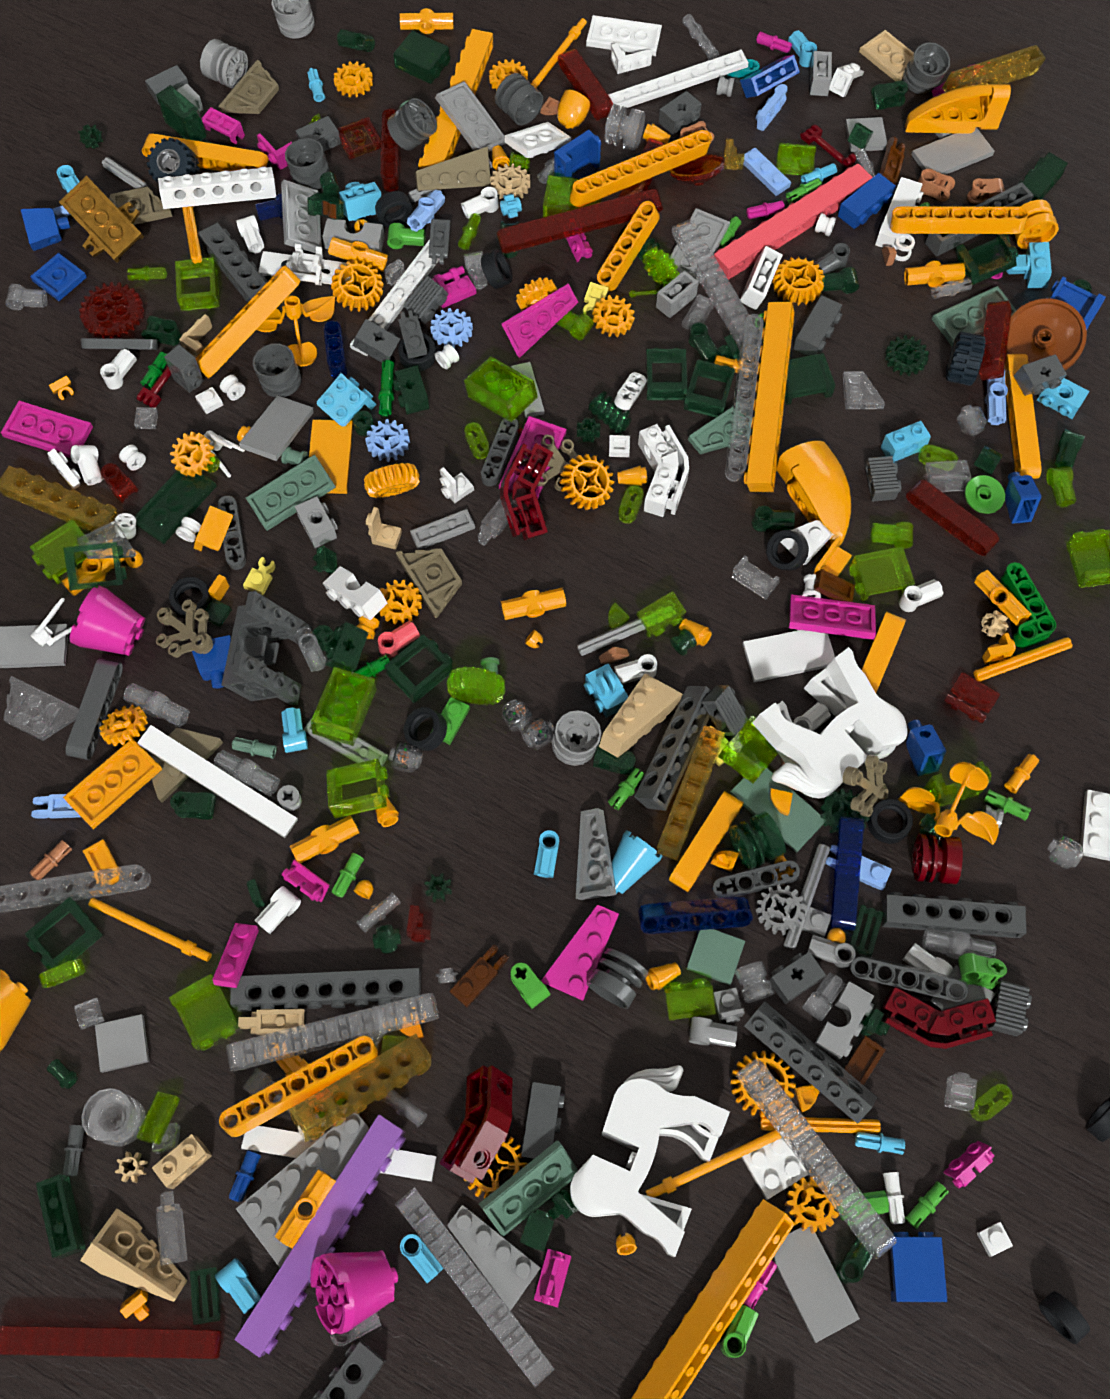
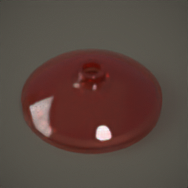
[669,154,725,186]

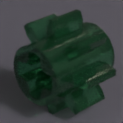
[78,124,103,149]
[577,417,601,443]
[918,813,942,840]
[424,873,452,903]
[372,924,401,953]

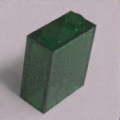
[393,30,450,84]

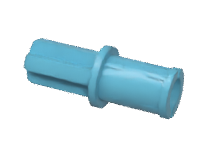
[307,68,325,102]
[801,163,837,184]
[855,1132,905,1155]

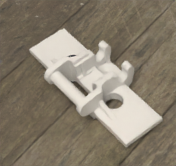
[258,243,350,286]

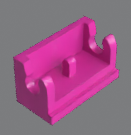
[200,107,245,144]

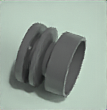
[903,42,950,95]
[495,73,543,126]
[387,98,437,150]
[285,138,330,190]
[252,344,302,398]
[587,948,648,1009]

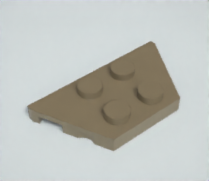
[218,60,279,114]
[109,186,172,225]
[396,549,462,618]
[149,728,223,803]

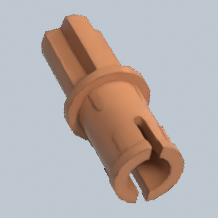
[30,840,72,881]

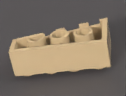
[599,674,683,758]

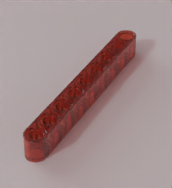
[496,189,663,253]
[0,1326,222,1359]

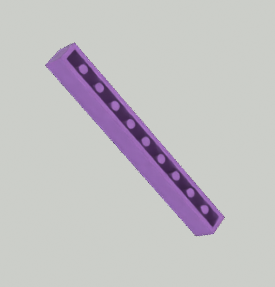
[235,1115,406,1357]

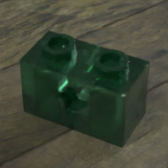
[393,366,429,415]
[325,622,369,675]
[520,1209,554,1253]

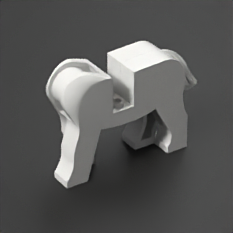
[752,647,907,798]
[570,1065,730,1257]

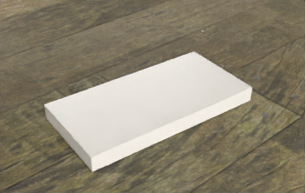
[586,15,662,56]
[742,630,835,683]

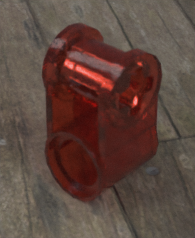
[101,463,139,503]

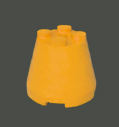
[0,969,31,1052]

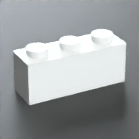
[739,246,782,310]

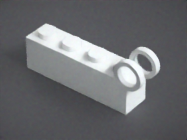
[875,177,924,261]

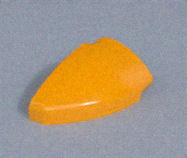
[905,84,1011,133]
[776,441,851,549]

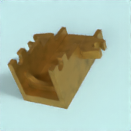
[59,175,144,263]

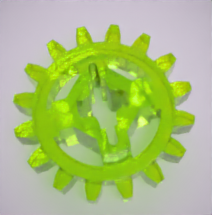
[642,247,680,287]

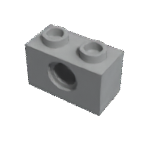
[810,51,832,96]
[656,270,698,318]
[294,497,338,548]

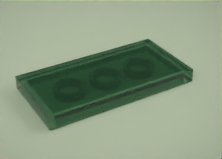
[134,464,217,544]

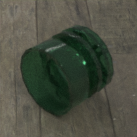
[729,811,786,870]

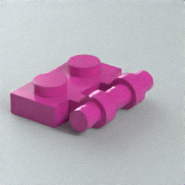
[432,266,476,309]

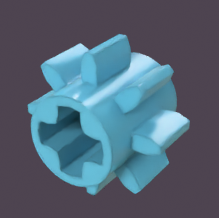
[500,194,522,219]

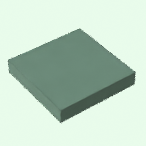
[686,925,745,985]

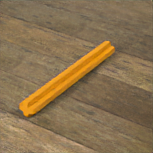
[182,206,202,264]
[973,637,1072,681]
[760,1116,881,1134]

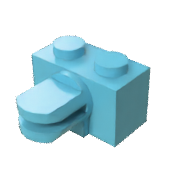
[339,182,381,221]
[1005,242,1052,288]
[584,664,628,718]

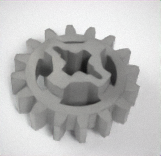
[756,884,807,935]

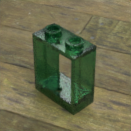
[156,85,206,141]
[646,348,688,400]
[684,360,736,417]
[63,541,127,590]
[384,634,453,703]
[25,897,103,972]

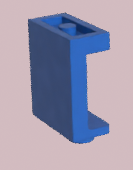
[554,130,601,189]
[1046,276,1106,330]
[887,1232,947,1302]

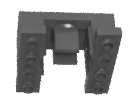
[222,591,312,706]

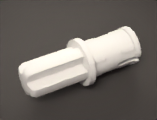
[883,1172,905,1224]

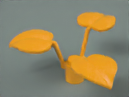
[256,296,335,367]
[898,762,999,845]

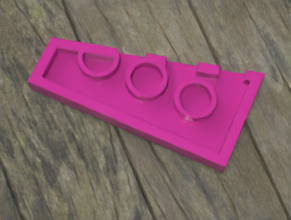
[502,284,578,358]
[541,905,619,1001]

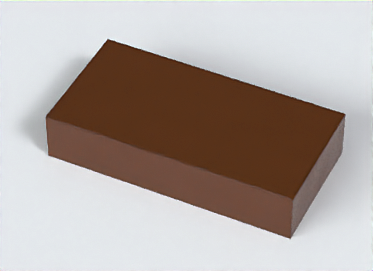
[814,569,855,602]
[844,1036,886,1085]

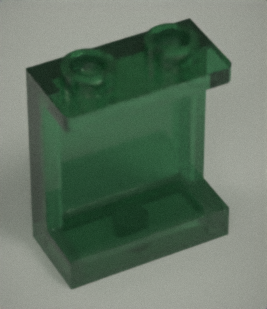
[956,234,1018,285]
[785,353,836,405]

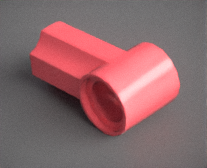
[378,621,420,658]

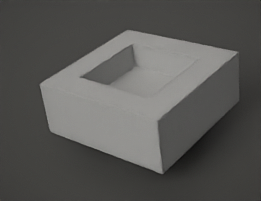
[802,907,832,938]

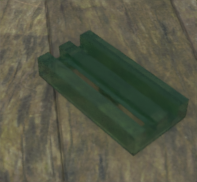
[850,905,884,957]
[190,1267,220,1325]

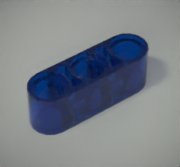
[324,321,347,379]

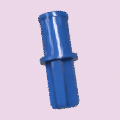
[229,1150,261,1202]

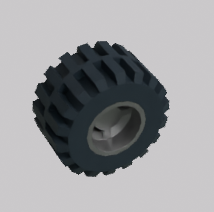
[146,138,200,191]
[946,331,986,386]

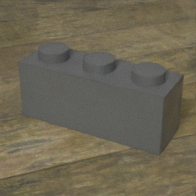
[794,295,843,359]
[521,1082,565,1160]

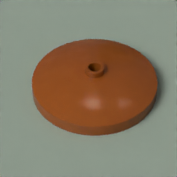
[1004,298,1087,370]

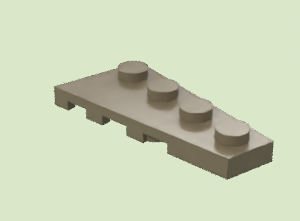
[415,146,491,191]

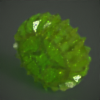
[447,666,505,706]

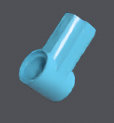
[788,30,817,67]
[57,165,80,193]
[281,708,308,753]
[534,830,559,878]
[400,1233,444,1283]
[215,1258,261,1314]

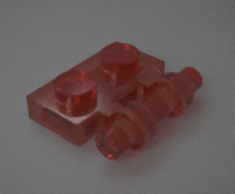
[944,672,1000,723]

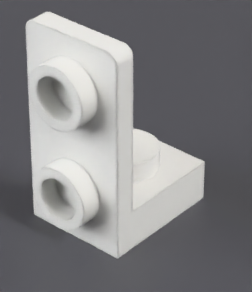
[611,43,652,74]
[829,63,864,97]
[440,467,474,503]

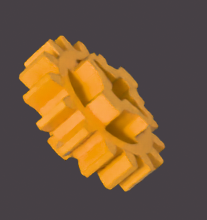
[489,59,528,91]
[334,61,373,97]
[516,277,557,311]
[592,295,635,337]
[170,432,215,477]
[379,580,422,625]
[99,705,148,746]
[785,1176,840,1234]

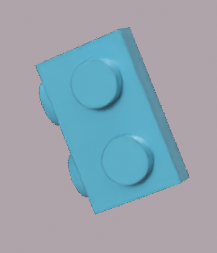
[317,373,377,427]

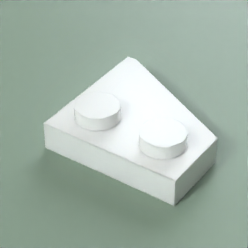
[47,449,81,490]
[781,520,834,565]

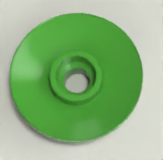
[965,475,1005,514]

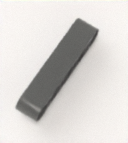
[65,658,123,760]
[851,955,969,1002]

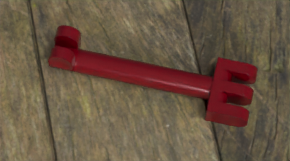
[800,124,856,168]
[137,366,171,409]

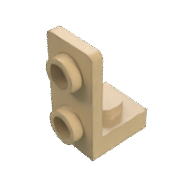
[179,314,212,358]
[366,507,402,549]

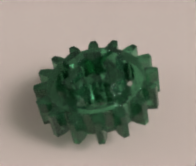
[885,335,929,376]
[820,789,870,838]

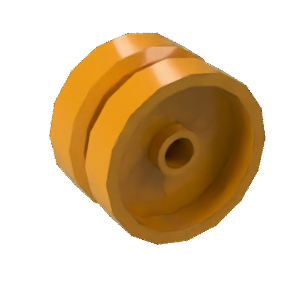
[1014,199,1059,249]

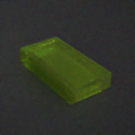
[137,1092,180,1145]

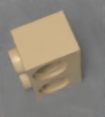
[152,1134,212,1189]

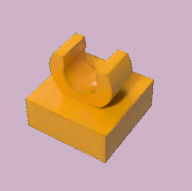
[49,375,74,401]
[120,1289,150,1322]

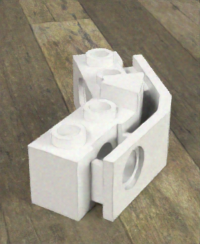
[638,424,689,517]

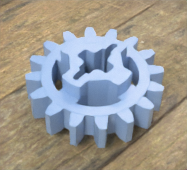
[430,308,473,349]
[365,419,410,462]

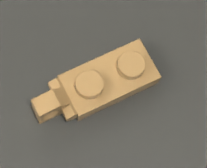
[238,1009,305,1035]

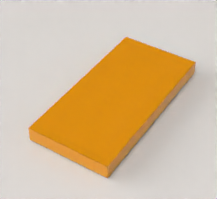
[309,420,353,494]
[63,739,162,830]

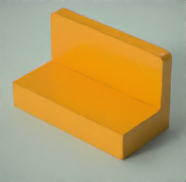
[194,506,233,551]
[813,538,852,577]

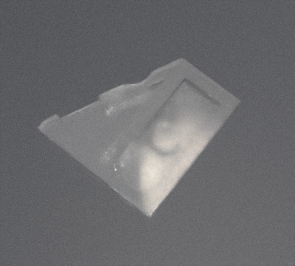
[843,371,885,409]
[77,521,136,559]

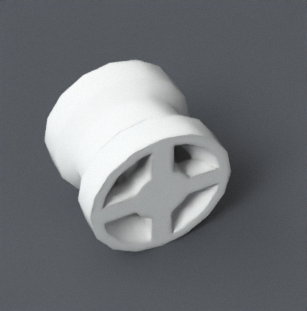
[815,213,836,237]
[435,344,459,370]
[220,375,246,401]
[119,445,146,471]
[115,513,136,539]
[176,517,201,542]

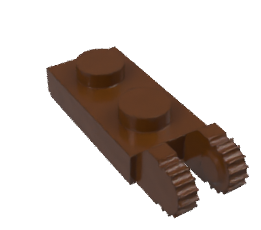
[880,136,906,185]
[450,944,509,1008]

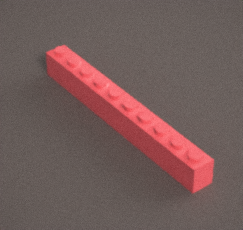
[712,164,873,281]

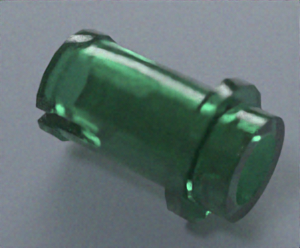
[46,1059,78,1089]

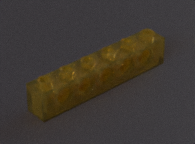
[942,45,1046,92]
[0,466,118,539]
[657,725,725,861]
[289,1034,431,1142]

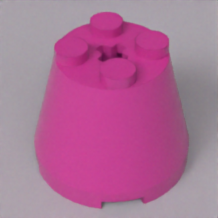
[70,585,146,656]
[310,1250,398,1335]

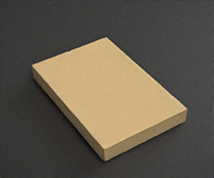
[859,30,914,83]

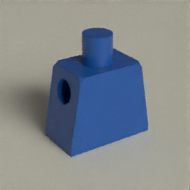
[21,208,71,251]
[1005,472,1042,524]
[192,635,231,688]
[906,720,946,776]

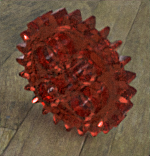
[79,282,144,339]

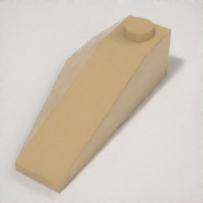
[80,1209,187,1302]

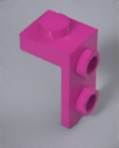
[257,133,292,170]

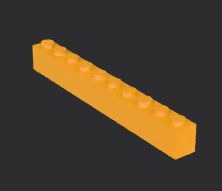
[418,29,493,169]
[744,302,795,492]
[631,1199,795,1399]

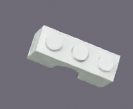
[323,566,387,620]

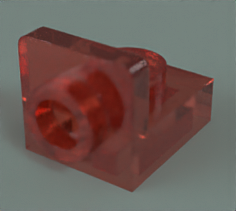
[406,905,431,942]

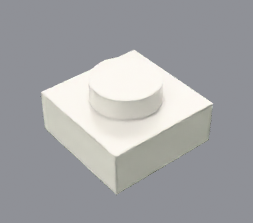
[195,387,223,414]
[609,435,630,457]
[977,1222,1013,1257]

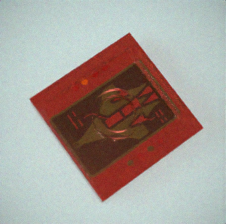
[337,117,383,160]

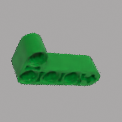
[1001,562,1056,649]

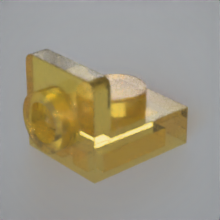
[724,138,744,170]

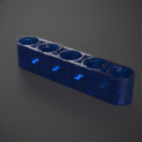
[831,816,864,930]
[638,897,753,934]

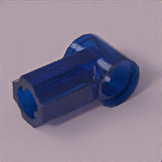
[255,193,283,221]

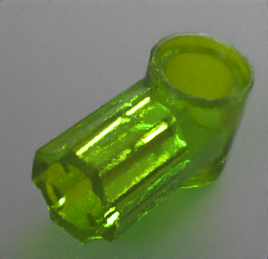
[556,311,594,340]
[1046,466,1077,508]
[871,522,913,549]

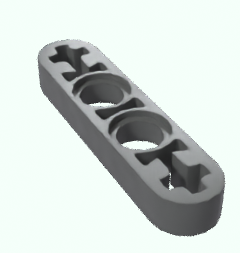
[81,338,158,350]
[481,416,519,486]
[218,496,246,570]
[713,861,800,900]

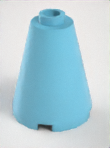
[612,830,663,894]

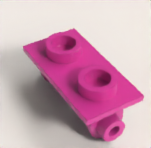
[564,220,593,262]
[282,859,330,902]
[943,1141,994,1189]
[534,1249,571,1308]

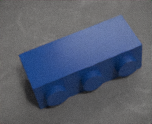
[740,55,800,98]
[838,173,896,229]

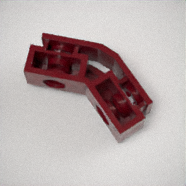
[500,443,554,541]
[881,987,996,1049]
[439,1065,513,1183]

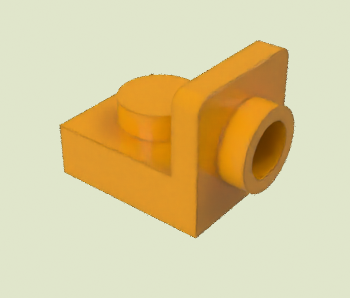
[982,633,1015,665]

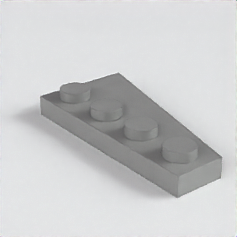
[576,808,616,900]
[447,1205,540,1311]

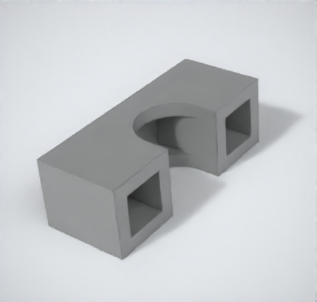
[323,218,385,252]
[814,981,874,1061]

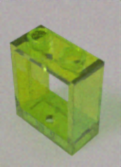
[175,257,220,311]
[327,759,389,818]

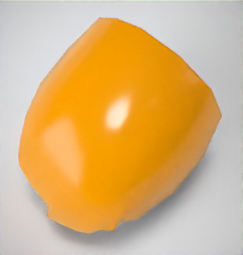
[557,90,590,129]

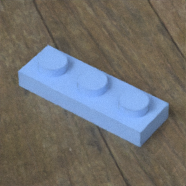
[740,148,791,196]

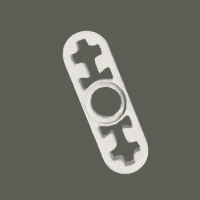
[614,372,647,410]

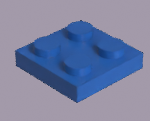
[30,253,87,301]

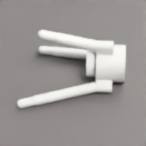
[204,431,245,478]
[30,598,72,647]

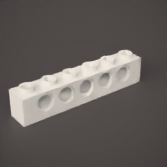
[158,167,277,209]

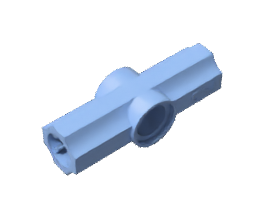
[407,189,445,232]
[985,365,1008,425]

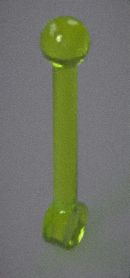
[629,287,664,298]

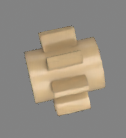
[981,610,1009,638]
[115,1152,148,1183]

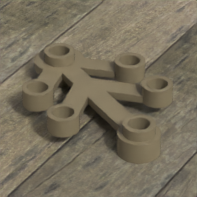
[520,435,591,491]
[156,599,213,658]
[843,754,889,817]

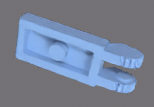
[756,84,787,131]
[31,794,81,819]
[825,845,892,891]

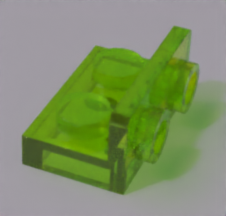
[776,143,816,175]
[636,591,686,638]
[663,978,716,1020]

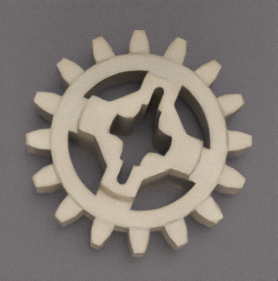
[490,163,530,199]

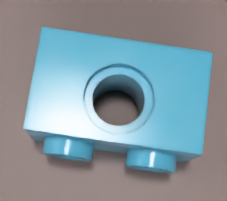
[1037,378,1090,419]
[881,421,931,462]

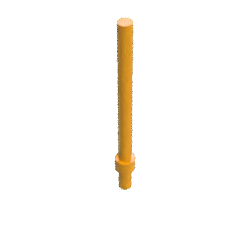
[531,18,587,88]
[88,898,212,962]
[645,1129,782,1198]

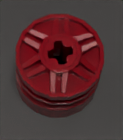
[912,833,963,884]

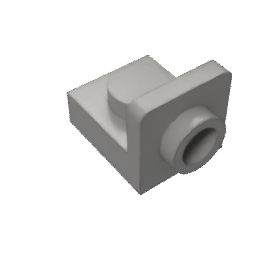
[713,988,745,1024]

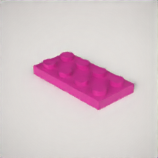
[1,401,93,458]
[499,416,567,499]
[789,594,876,640]

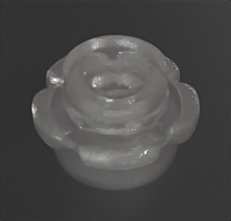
[435,968,458,984]

